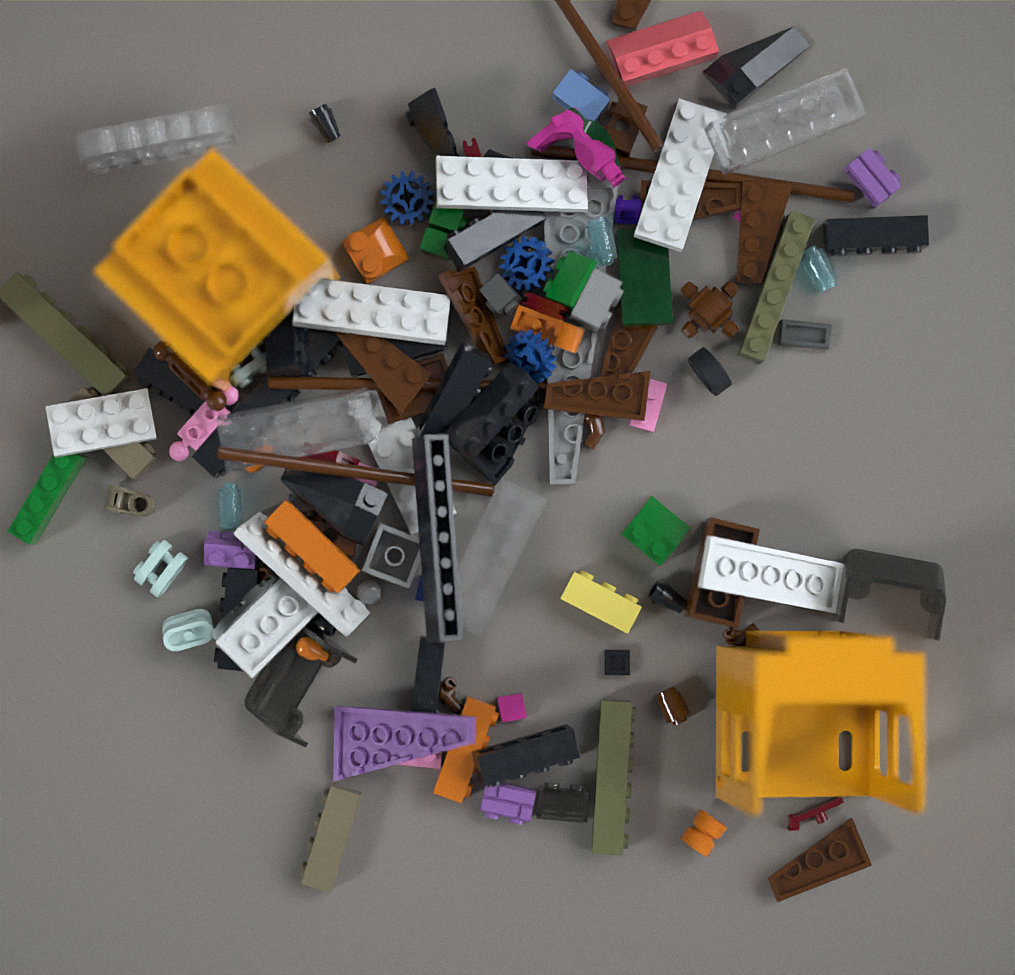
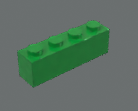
[7,453,87,545]

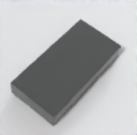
[778,319,832,350]

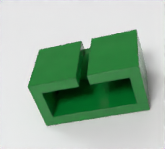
[419,201,468,262]

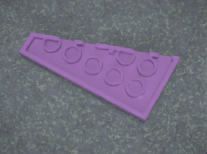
[333,705,476,782]

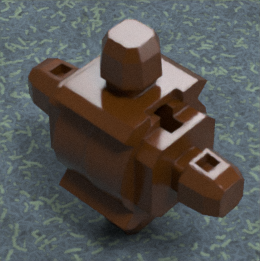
[681,281,739,339]

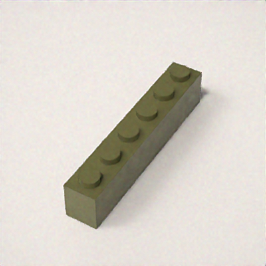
[737,210,815,364]
[0,272,131,396]
[591,699,636,856]

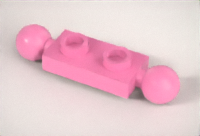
[169,385,239,461]

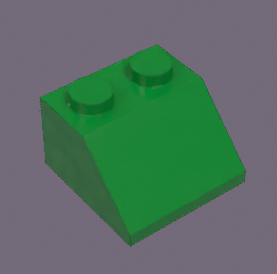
[543,251,597,313]
[620,496,690,566]

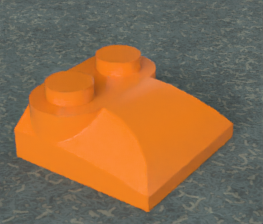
[341,217,410,285]

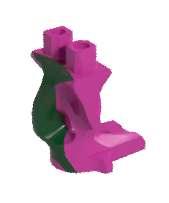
[526,107,626,188]

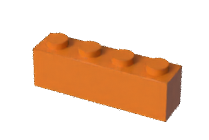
[264,500,361,593]
[433,695,499,803]

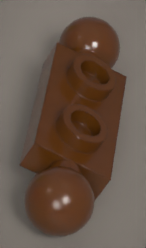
[153,341,227,411]

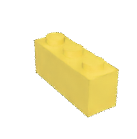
[560,570,642,634]

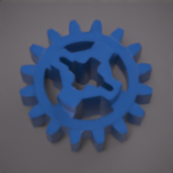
[380,171,434,226]
[500,236,555,292]
[504,329,557,384]

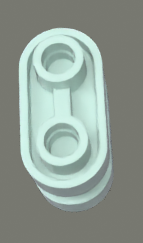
[229,340,268,389]
[133,540,189,598]
[162,609,213,651]

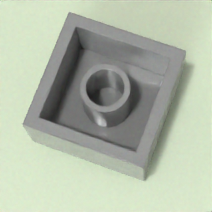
[570,268,623,334]
[362,523,421,589]

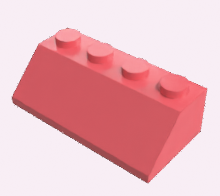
[606,11,719,87]

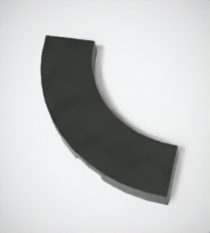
[210,570,281,640]

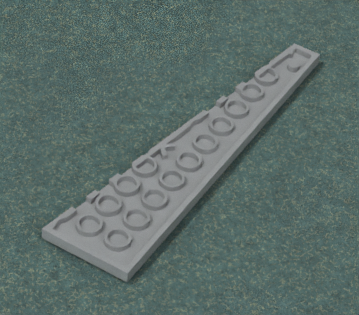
[544,182,618,485]

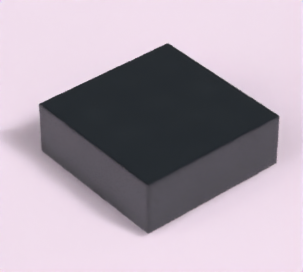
[604,650,630,675]

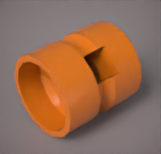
[680,809,727,857]

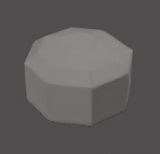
[357,581,382,604]

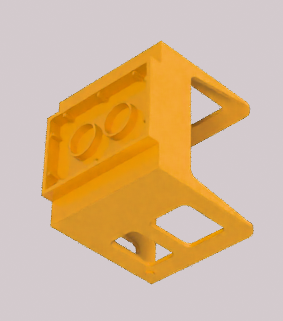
[93,147,341,392]
[716,631,925,816]

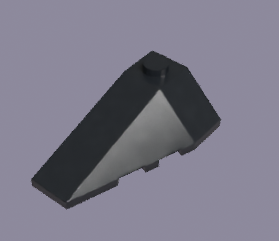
[702,26,810,110]
[406,88,460,157]
[461,380,545,486]
[280,468,388,545]

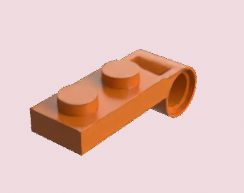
[510,305,585,353]

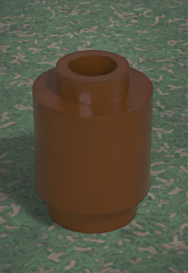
[657,686,690,726]

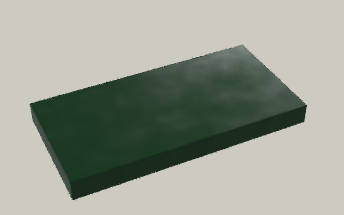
[617,228,673,327]

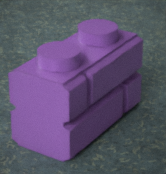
[843,148,901,208]
[204,530,259,570]
[480,782,536,825]

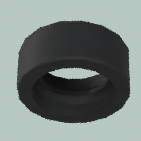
[687,347,732,396]

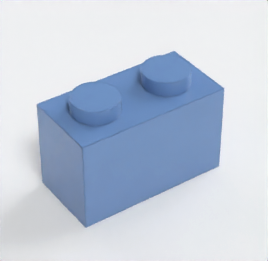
[552,69,611,122]

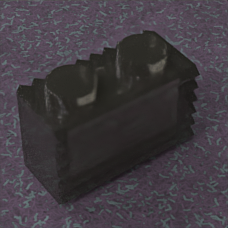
[536,782,590,823]

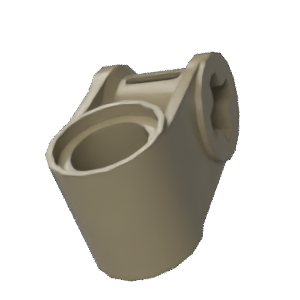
[104,485,156,516]

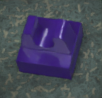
[615,195,641,224]

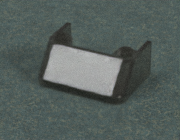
[832,549,946,641]
[245,626,358,748]

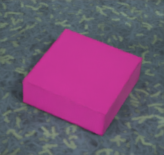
[497,693,527,723]

